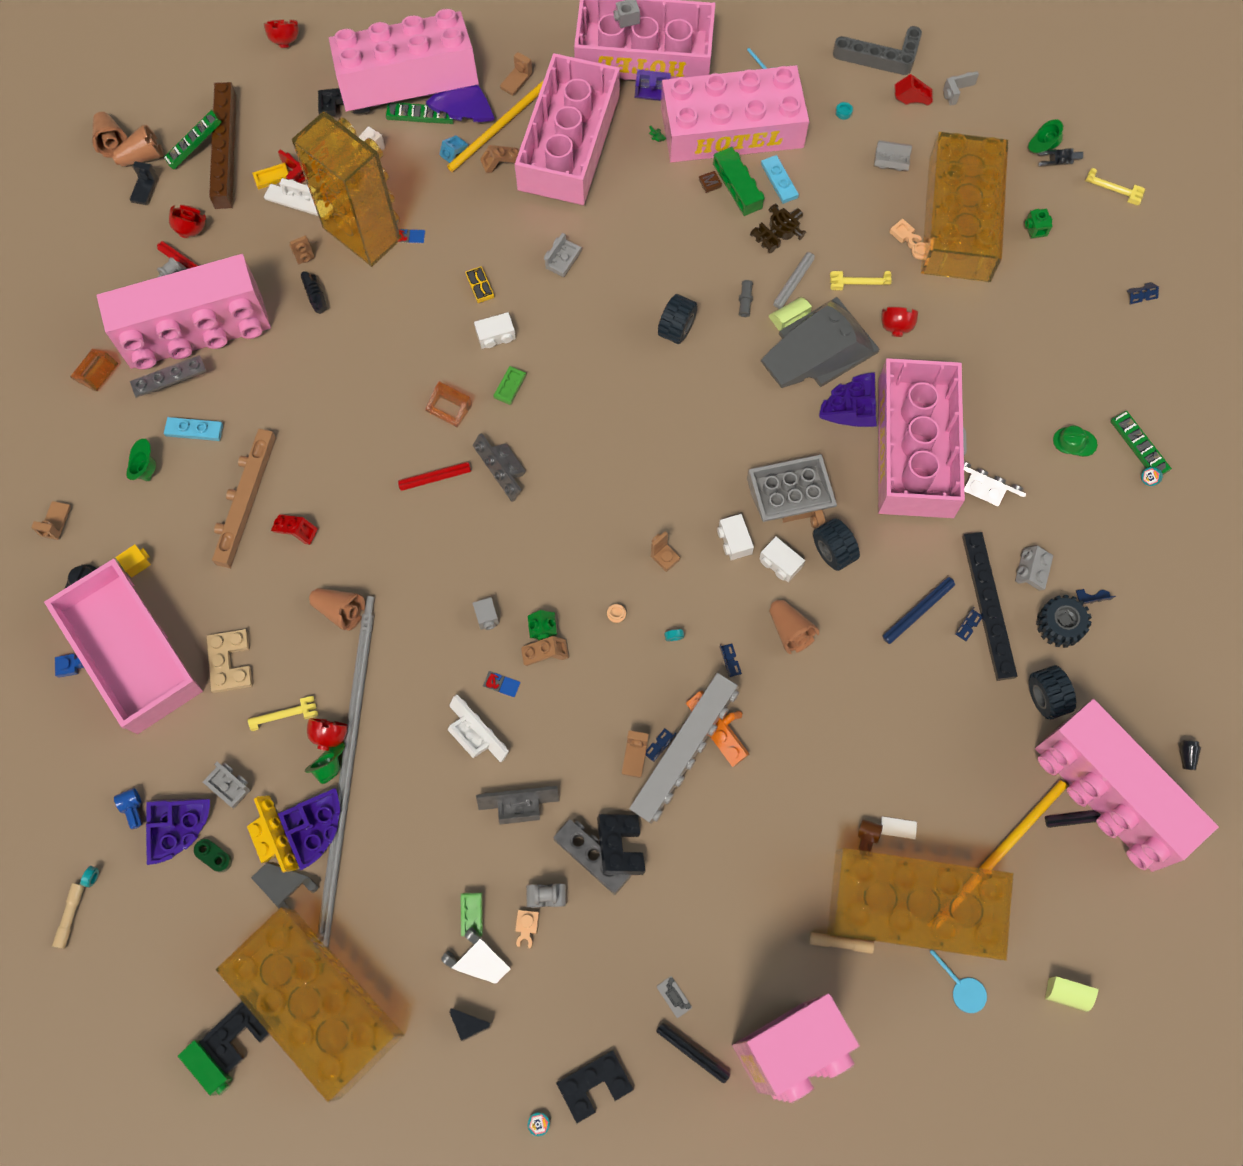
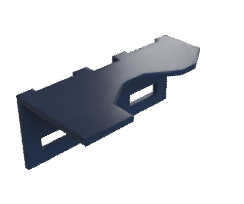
[1127,282,1159,305]
[1076,589,1116,605]
[955,607,982,641]
[719,644,742,677]
[645,728,676,762]

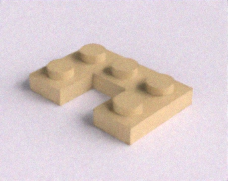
[207,629,253,693]

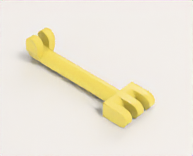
[1085,168,1145,205]
[830,271,892,290]
[248,696,318,731]

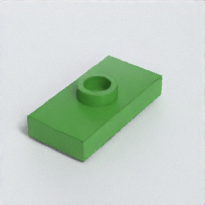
[493,366,526,405]
[461,893,483,936]

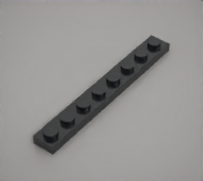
[962,532,1018,681]

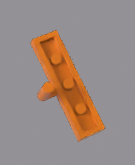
[686,691,749,767]

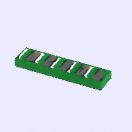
[386,102,454,124]
[164,110,222,170]
[1110,411,1172,475]

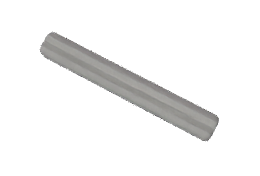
[773,252,815,309]

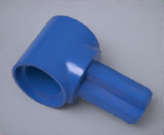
[114,788,142,829]

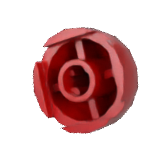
[264,19,299,48]
[169,205,206,238]
[881,307,918,337]
[307,718,348,751]

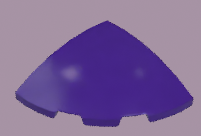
[426,85,494,122]
[819,372,877,427]
[278,788,340,870]
[146,799,210,865]

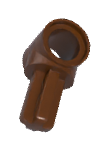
[857,819,883,861]

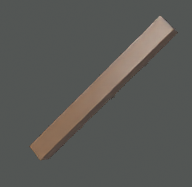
[212,429,276,569]

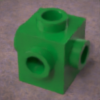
[1025,209,1053,239]
[527,610,557,641]

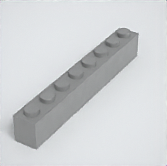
[629,673,739,824]

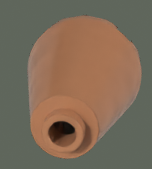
[92,112,127,158]
[112,125,164,167]
[309,588,365,631]
[769,600,819,654]

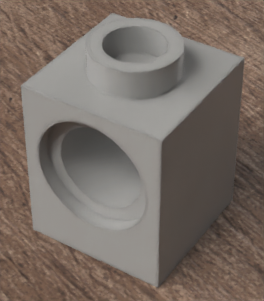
[613,0,640,28]
[473,597,499,630]

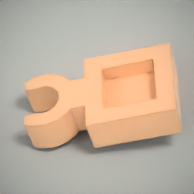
[889,219,922,249]
[515,910,539,949]

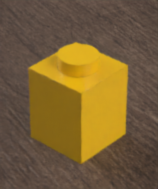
[115,544,151,578]

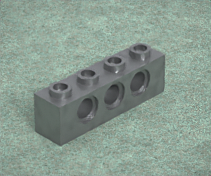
[553,819,631,895]

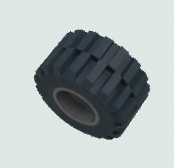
[658,294,697,344]
[813,518,860,571]
[1036,595,1092,648]
[1029,665,1077,720]

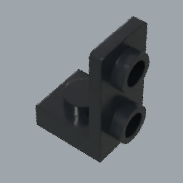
[130,161,158,205]

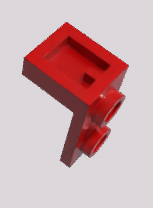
[278,149,308,184]
[271,514,318,545]

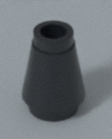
[1180,741,1201,770]

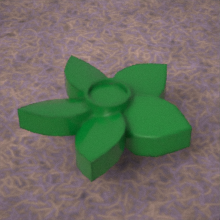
[649,125,666,142]

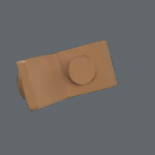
[500,52,532,95]
[481,145,519,173]
[289,236,315,265]
[31,501,71,540]
[782,510,826,529]
[651,531,680,572]
[521,636,569,666]
[622,730,649,778]

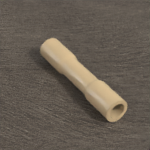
[52,883,84,949]
[809,932,874,954]

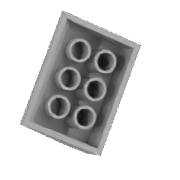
[747,454,837,522]

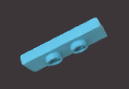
[761,155,799,204]
[164,417,223,441]

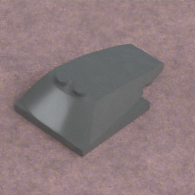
[761,297,880,388]

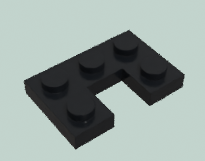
[318,88,370,117]
[597,814,646,875]
[199,995,278,1075]
[556,1050,634,1124]

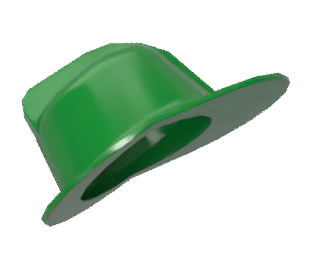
[1028,119,1064,153]
[1053,425,1098,457]
[126,438,156,481]
[305,743,345,784]

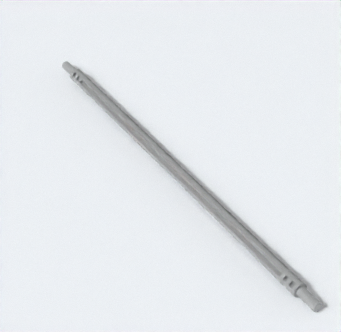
[314,596,374,975]

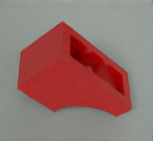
[895,74,933,106]

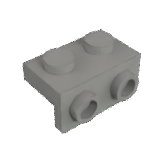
[874,140,912,171]
[544,233,581,277]
[1015,546,1053,591]
[203,762,250,809]

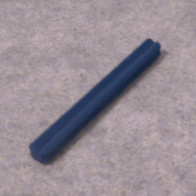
[882,577,955,644]

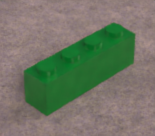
[713,147,765,216]

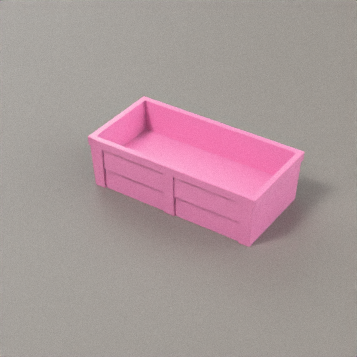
[44,558,203,734]

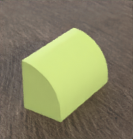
[769,297,812,331]
[1045,976,1099,1012]

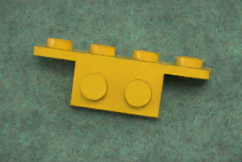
[247,795,299,872]

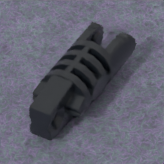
[1039,148,1083,167]
[301,271,327,314]

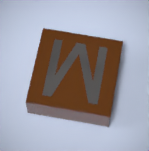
[699,171,722,193]

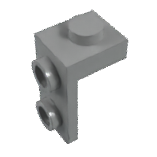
[943,71,979,106]

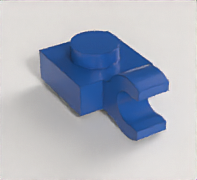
[55,654,84,678]

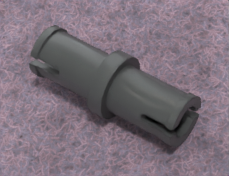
[739,280,753,317]

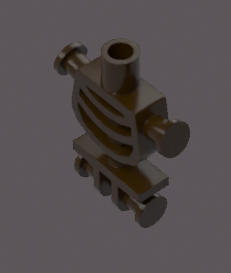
[750,204,806,254]

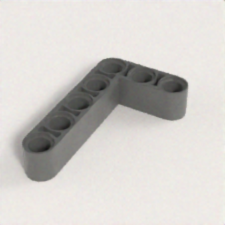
[833,26,922,75]

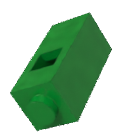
[177,1040,233,1096]

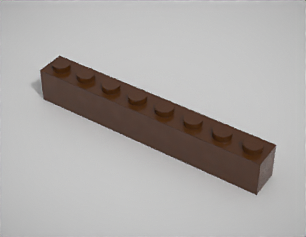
[209,82,237,209]

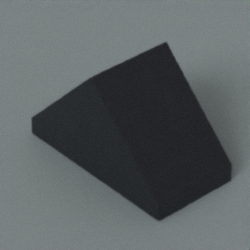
[449,1008,492,1041]

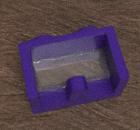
[635,69,671,101]

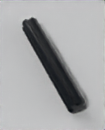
[1045,810,1101,828]
[656,1023,730,1083]

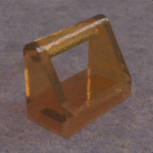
[70,349,119,391]
[425,381,472,427]

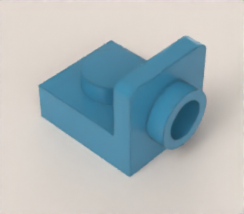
[439,135,468,163]

